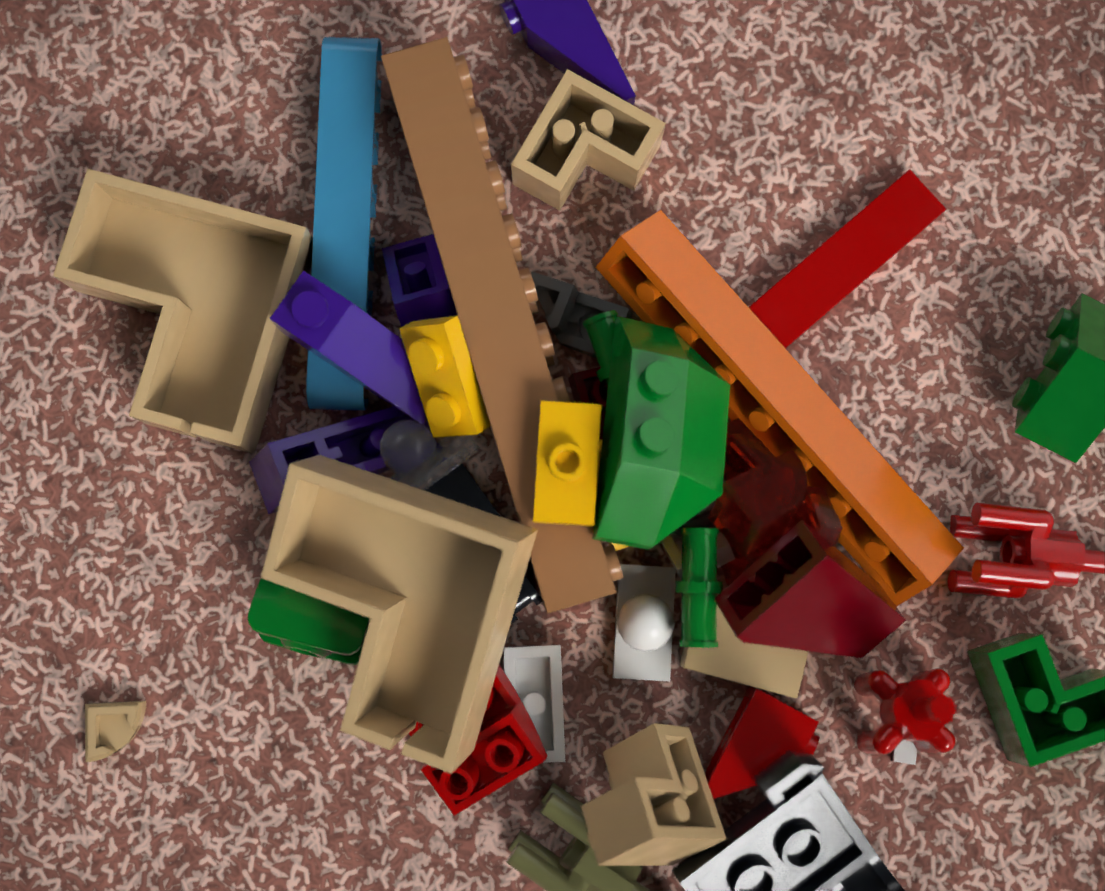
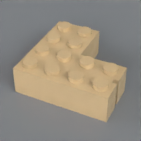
[53,168,313,454]
[261,455,538,774]

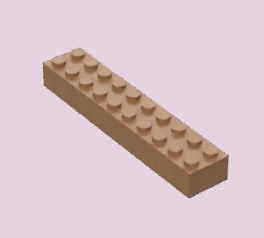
[381,37,623,614]

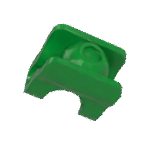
[248,578,370,665]

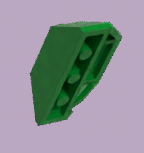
[592,316,730,550]

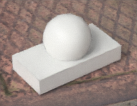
[612,564,676,682]

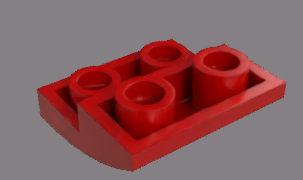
[408,665,547,816]

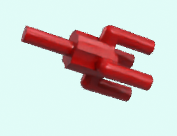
[948,503,1105,599]
[854,669,956,754]

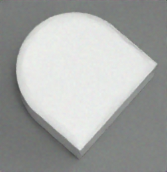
[892,740,917,765]

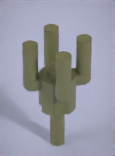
[506,782,650,891]

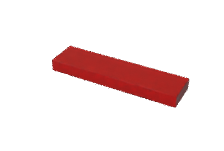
[749,169,947,349]

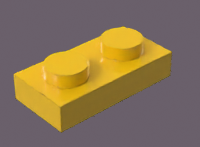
[399,315,491,438]

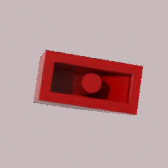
[705,686,819,799]

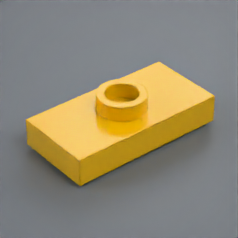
[533,401,601,527]

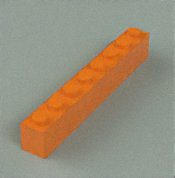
[595,210,964,607]

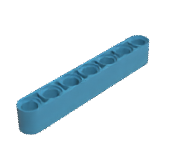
[306,37,382,411]

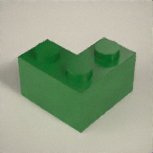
[1012,293,1105,463]
[967,633,1105,767]

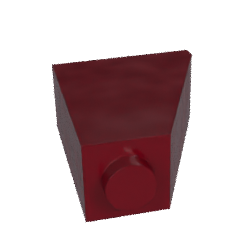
[714,519,906,658]

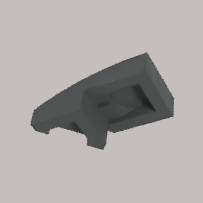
[531,272,633,358]

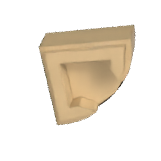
[85,701,146,762]

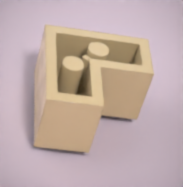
[511,69,666,211]
[581,723,726,866]

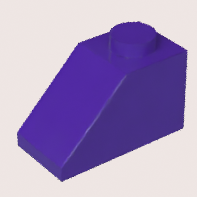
[382,234,458,327]

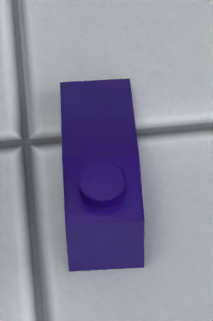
[499,0,636,105]
[270,270,427,426]
[249,407,440,514]

